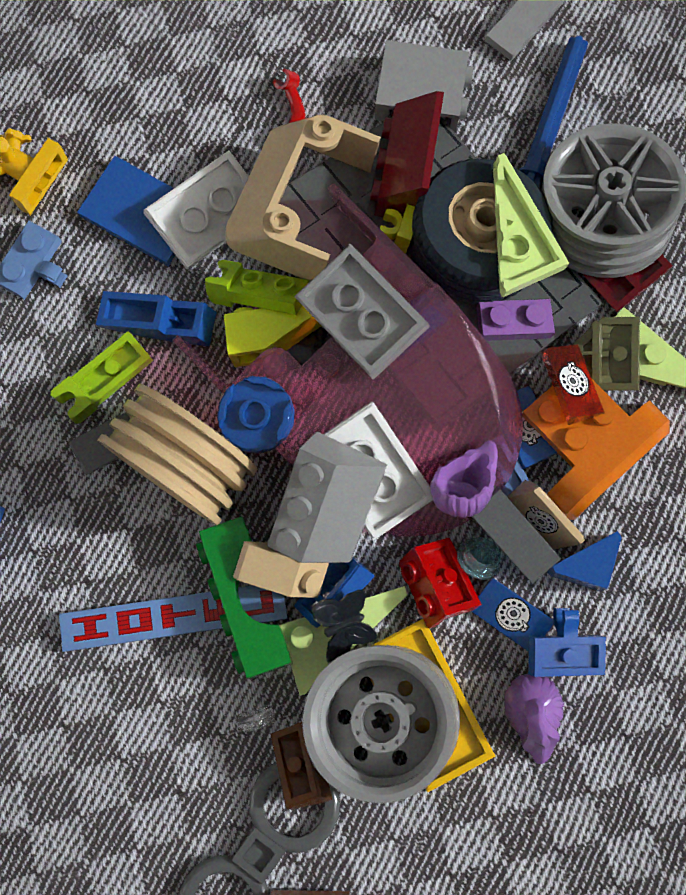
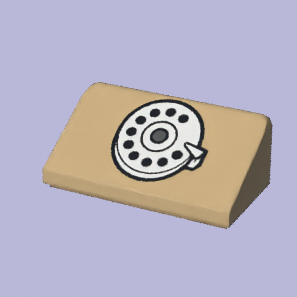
[508,479,585,549]

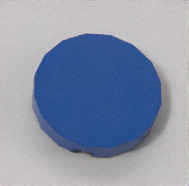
[217,376,295,454]

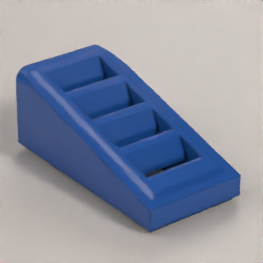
[294,557,375,628]

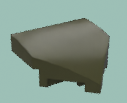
[563,316,640,391]

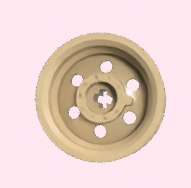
[97,384,258,526]

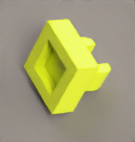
[378,204,415,256]

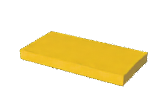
[369,619,495,792]

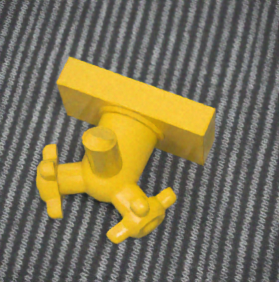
[0,128,68,215]

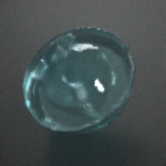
[457,537,501,580]

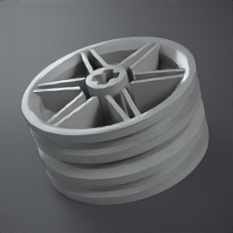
[542,123,686,278]
[303,645,460,803]

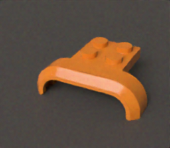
[522,364,670,520]

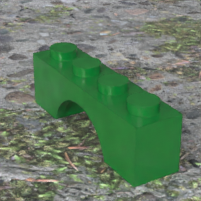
[196,516,293,679]

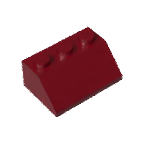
[370,91,444,218]

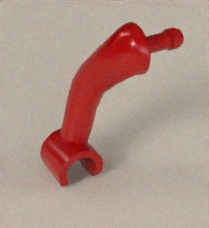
[273,68,306,123]

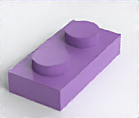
[476,299,555,341]

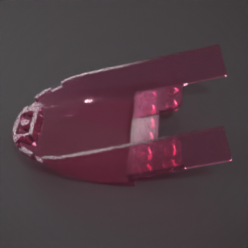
[172,183,523,537]

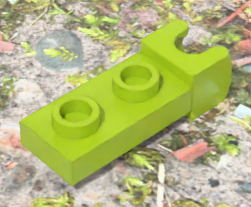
[205,260,310,315]
[50,331,153,424]

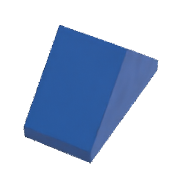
[547,531,622,591]

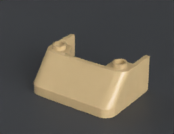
[225,115,381,281]

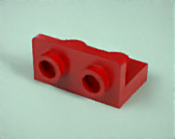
[399,537,482,628]

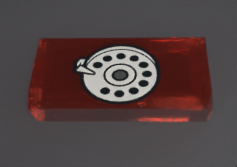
[542,344,605,425]

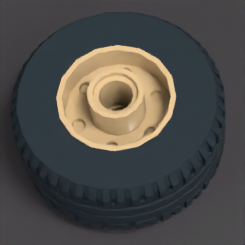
[408,158,554,305]

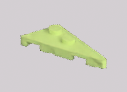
[493,153,569,297]
[615,307,686,389]
[279,586,407,696]

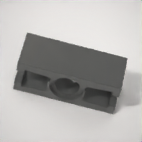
[472,485,561,584]

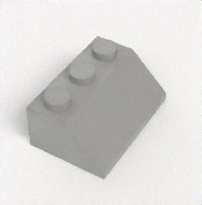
[267,432,388,563]

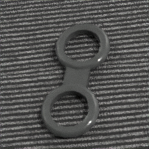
[179,763,340,895]

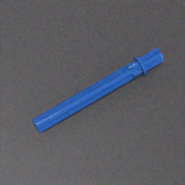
[519,35,588,187]

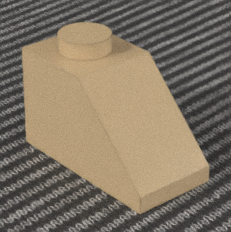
[233,541,329,598]

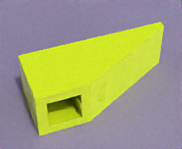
[224,306,321,367]

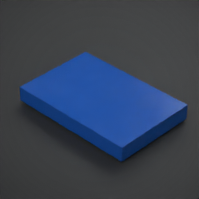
[77,155,176,267]

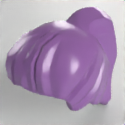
[430,440,498,518]
[504,674,564,764]

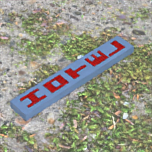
[59,585,288,652]

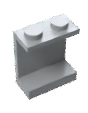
[375,40,474,132]

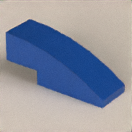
[96,291,217,346]

